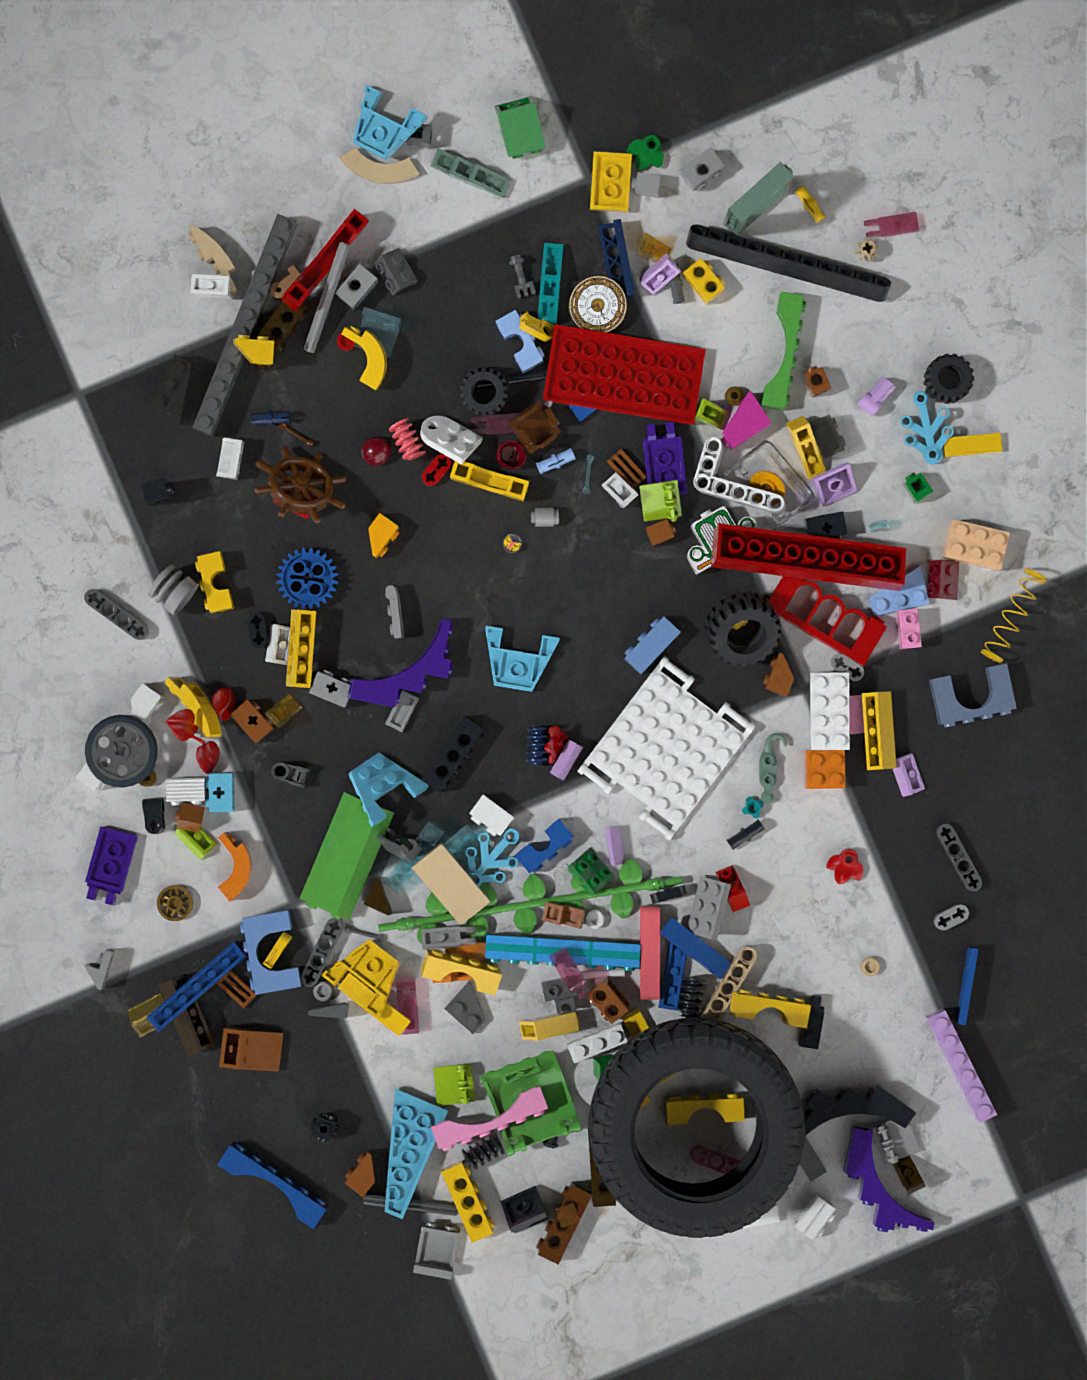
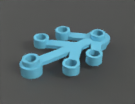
[900,391,954,465]
[465,828,519,886]

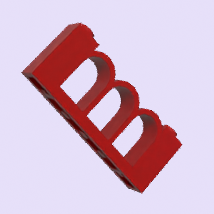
[768,576,887,666]

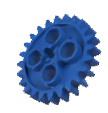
[276,548,339,610]

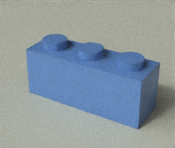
[624,617,680,675]

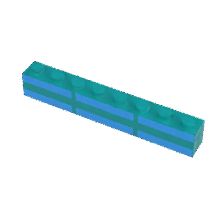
[485,934,640,971]

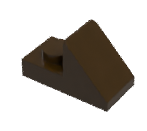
[893,1155,926,1195]

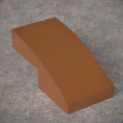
[542,901,586,929]

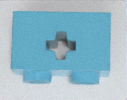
[206,773,235,812]

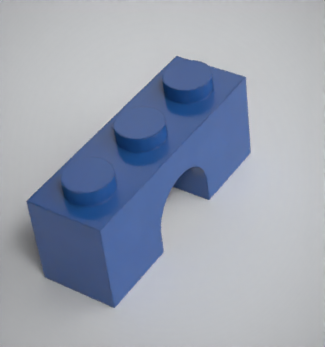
[514,819,574,873]

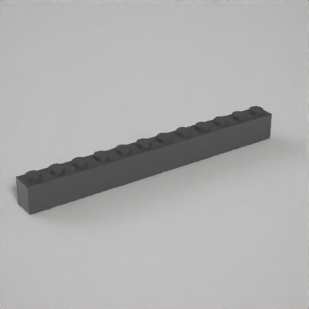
[192,214,297,437]

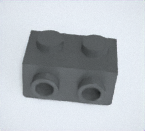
[374,248,418,295]

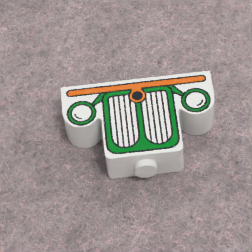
[687,506,760,575]

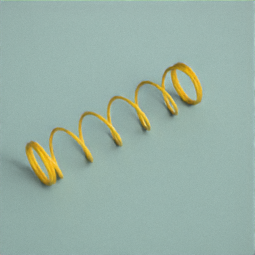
[981,568,1047,663]

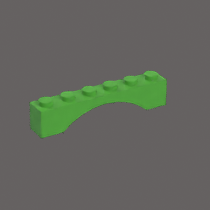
[761,292,806,411]

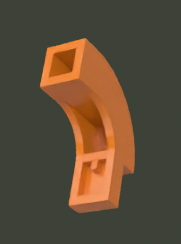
[218,832,252,902]

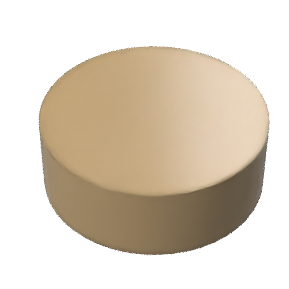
[860,957,880,977]

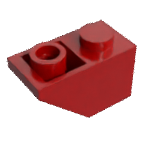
[715,865,750,913]

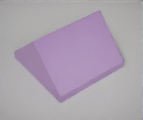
[810,462,857,507]

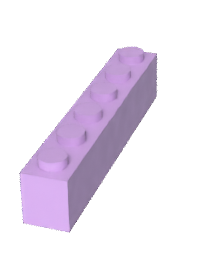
[925,1009,997,1123]

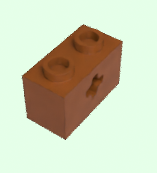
[230,700,275,744]

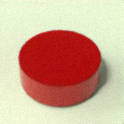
[337,333,356,351]

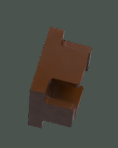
[508,400,561,454]

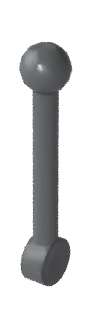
[345,926,384,942]

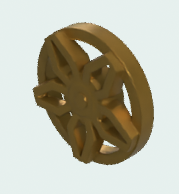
[157,885,193,921]

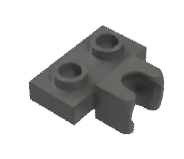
[541,975,583,1014]

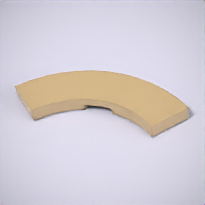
[340,147,419,184]

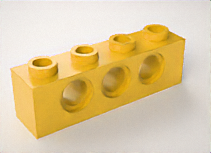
[286,609,316,688]
[441,1160,495,1243]

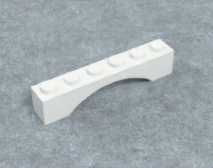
[76,683,163,791]

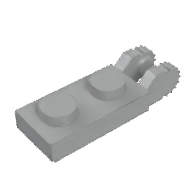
[385,585,405,639]
[421,926,476,950]

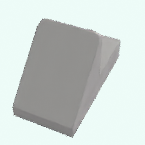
[85,949,115,990]

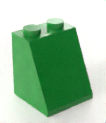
[494,96,546,159]

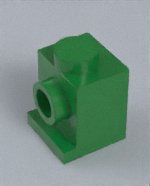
[903,472,933,503]

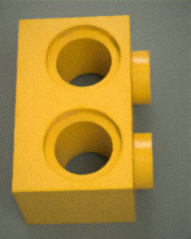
[682,258,725,305]

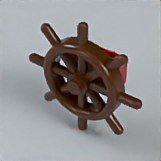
[254,446,347,524]

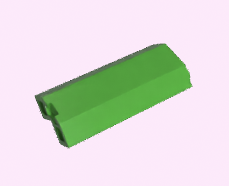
[300,792,394,920]

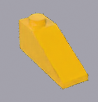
[786,416,826,480]

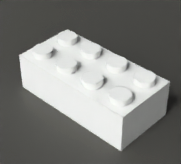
[810,672,850,750]

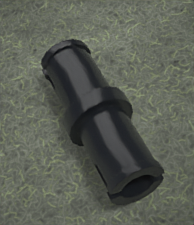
[727,819,765,850]

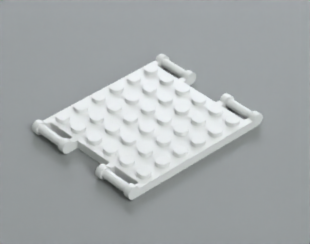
[577,656,756,841]

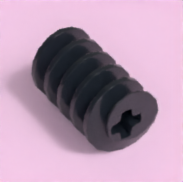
[677,977,706,1018]
[462,1134,505,1170]

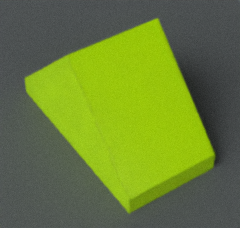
[695,399,729,430]

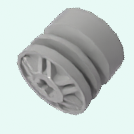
[148,564,199,615]

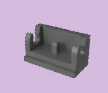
[377,828,423,862]

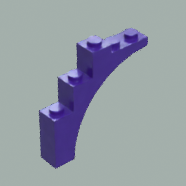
[347,619,453,707]
[843,1126,935,1232]

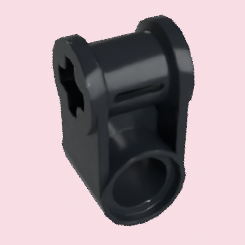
[142,797,165,834]

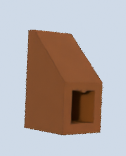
[763,652,794,697]
[344,1150,376,1197]

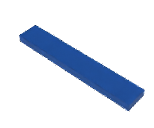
[146,942,246,1032]

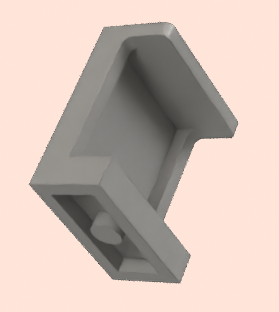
[413,1222,460,1279]

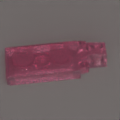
[549,946,588,999]

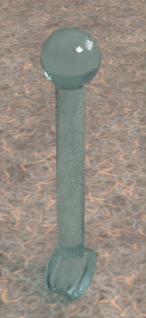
[582,454,594,494]

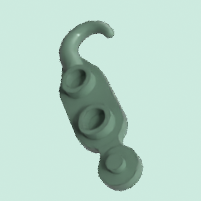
[759,733,787,804]

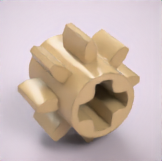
[855,237,879,262]

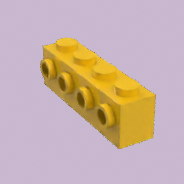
[862,691,896,770]

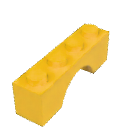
[450,461,529,502]
[420,949,502,996]
[729,989,811,1028]
[665,1093,745,1125]

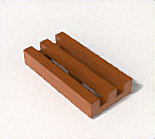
[607,449,646,489]
[216,970,256,1008]

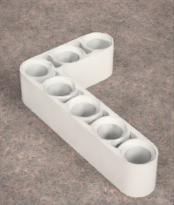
[693,437,786,514]

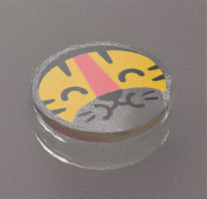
[503,534,522,553]

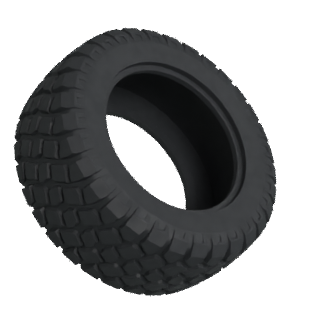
[589,1017,805,1238]

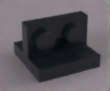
[500,1186,550,1233]

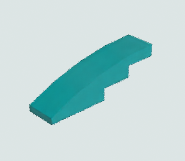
[538,243,563,324]

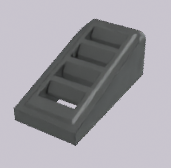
[308,1002,349,1019]

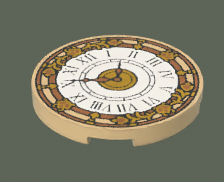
[569,276,627,333]

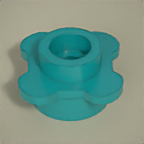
[742,797,764,818]

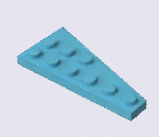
[385,1088,448,1219]

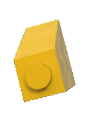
[519,1011,579,1041]

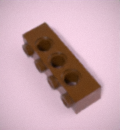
[536,1182,592,1265]

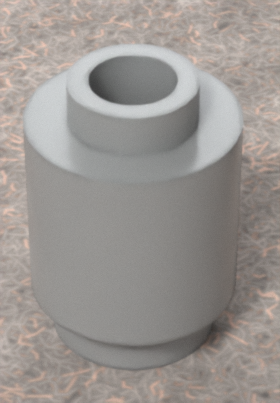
[531,507,559,527]

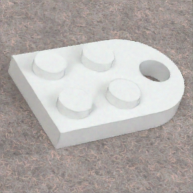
[420,416,483,464]

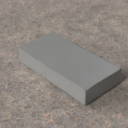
[385,690,419,732]

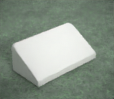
[265,624,290,665]

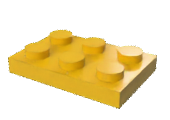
[590,152,632,212]

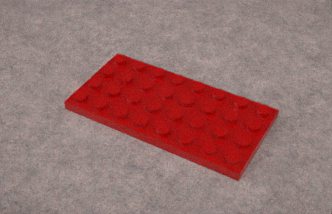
[542,324,706,425]

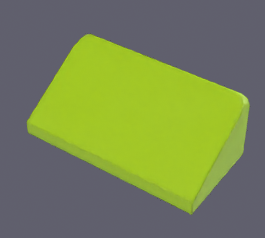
[174,828,217,860]

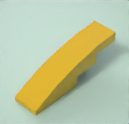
[338,972,411,1036]

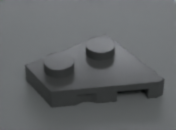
[444,981,486,1034]

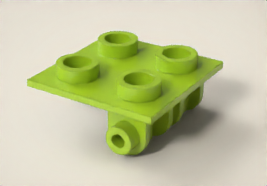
[639,480,682,522]
[433,1063,475,1106]

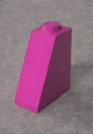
[721,391,772,450]

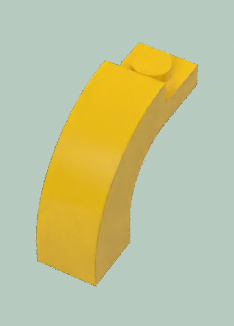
[341,325,387,390]

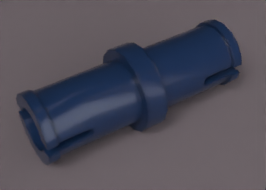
[251,411,291,426]

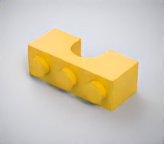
[195,551,234,614]

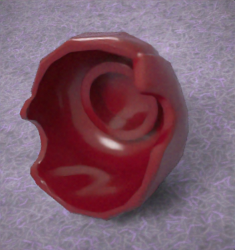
[361,436,392,466]
[496,440,527,469]

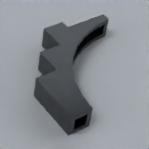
[804,1084,916,1136]

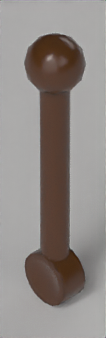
[279,423,314,447]

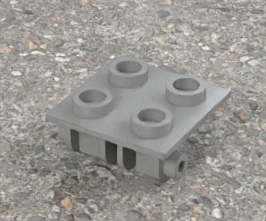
[871,1121,920,1164]

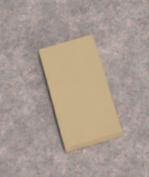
[412,843,490,926]

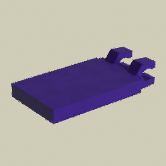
[643,422,687,495]
[85,826,138,906]

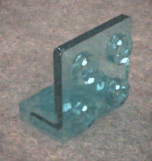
[354,307,402,358]
[443,824,491,872]

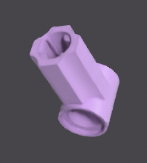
[858,377,895,417]

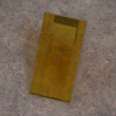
[636,233,671,263]
[265,694,302,728]

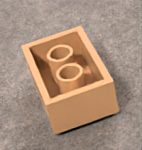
[942,519,1010,571]

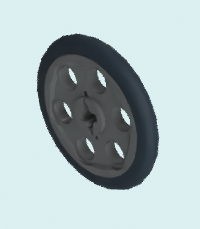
[85,714,158,788]

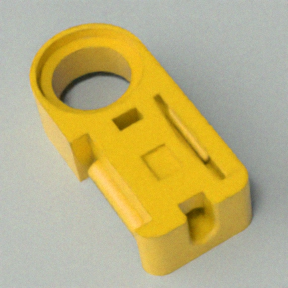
[519,312,554,342]
[263,932,292,969]

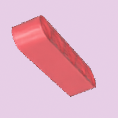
[640,905,660,1000]

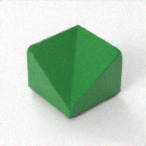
[593,1054,613,1080]

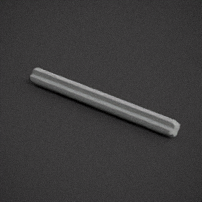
[304,242,350,353]

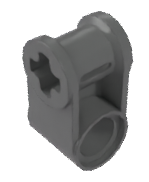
[272,762,310,788]

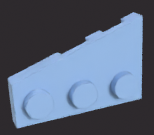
[868,566,929,617]

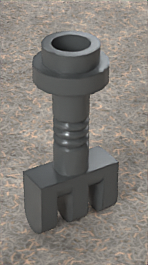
[509,254,536,299]

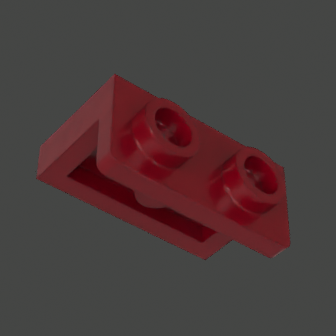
[927,560,959,600]

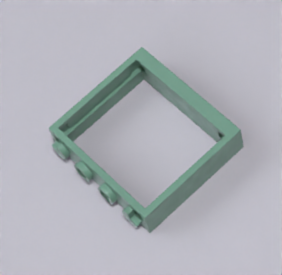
[723,162,793,235]

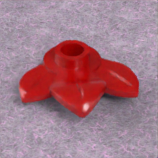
[544,725,568,764]
[826,848,864,885]

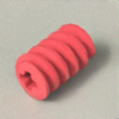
[389,418,426,461]

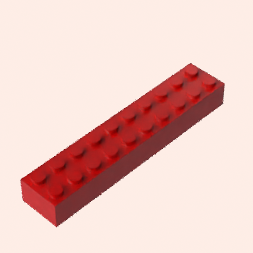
[711,523,907,591]

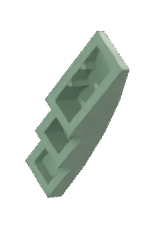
[430,148,510,198]

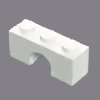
[567,1022,628,1063]

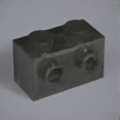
[809,414,846,461]

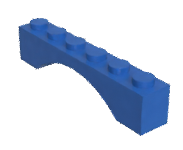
[217,1143,328,1229]

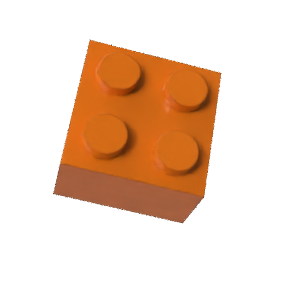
[804,750,845,789]

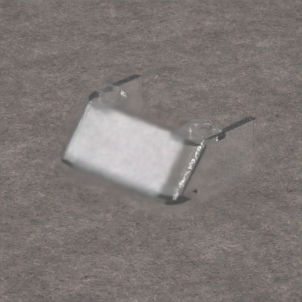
[724,440,814,531]

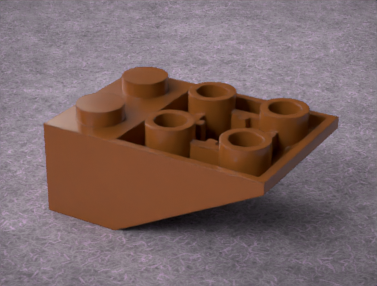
[219,1026,284,1071]

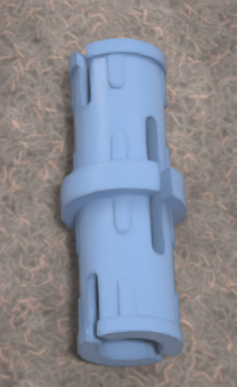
[536,448,575,474]

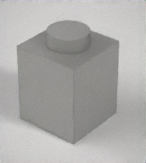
[631,172,660,198]

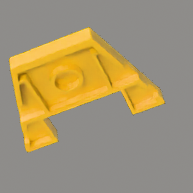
[321,939,400,1019]

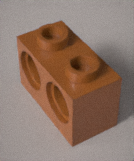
[587,976,632,1024]

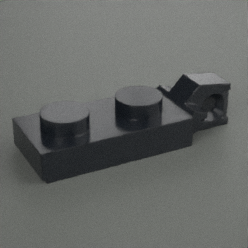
[799,995,824,1050]

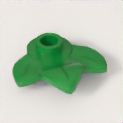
[626,135,664,171]

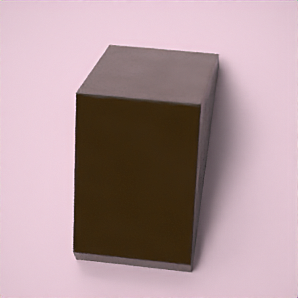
[364,877,393,916]

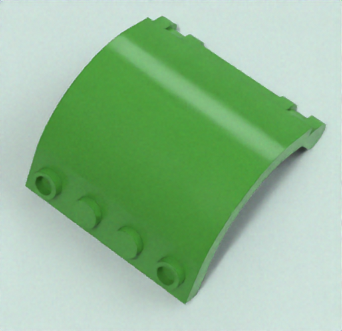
[480,1050,582,1156]

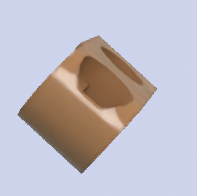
[270,265,300,300]

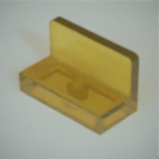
[127,994,164,1038]

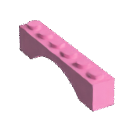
[431,1086,548,1151]

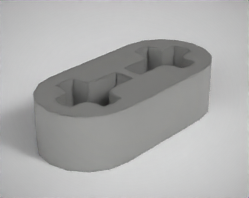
[830,654,864,681]
[933,904,969,930]

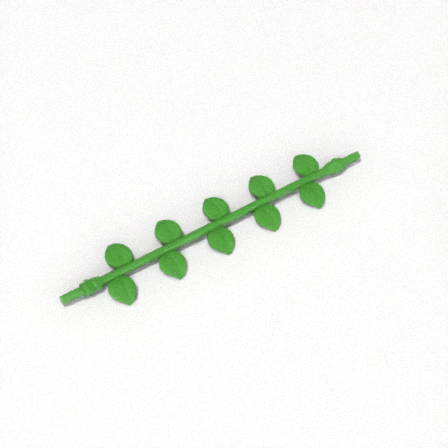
[378,859,683,944]

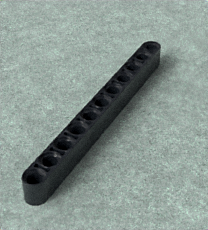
[686,224,891,302]

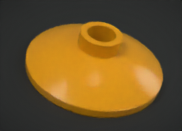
[749,470,786,505]

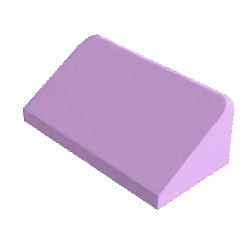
[639,254,681,295]
[550,740,583,781]
[892,753,925,797]
[605,826,625,866]

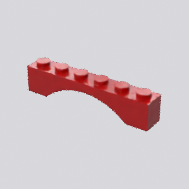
[281,208,369,312]

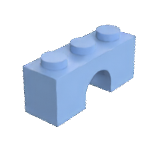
[495,310,545,374]

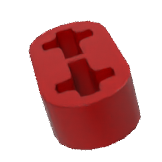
[422,454,451,487]

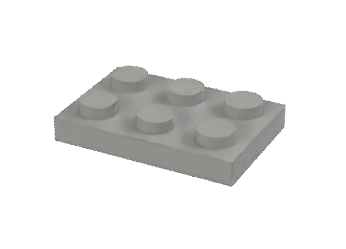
[687,876,731,941]

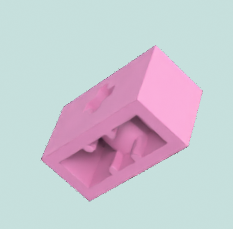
[896,609,922,649]

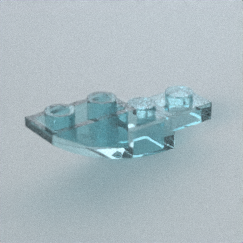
[383,820,445,894]

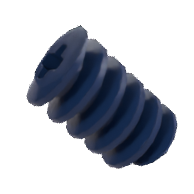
[526,726,550,766]

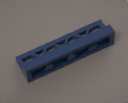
[598,219,635,298]

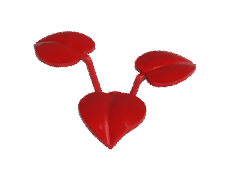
[165,687,235,774]

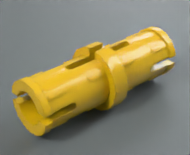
[794,185,826,224]

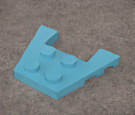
[353,85,428,160]
[485,626,559,692]
[349,753,429,827]

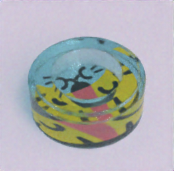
[869,520,889,533]

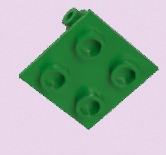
[567,847,615,896]

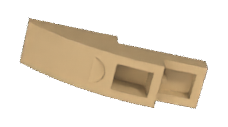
[188,225,239,295]

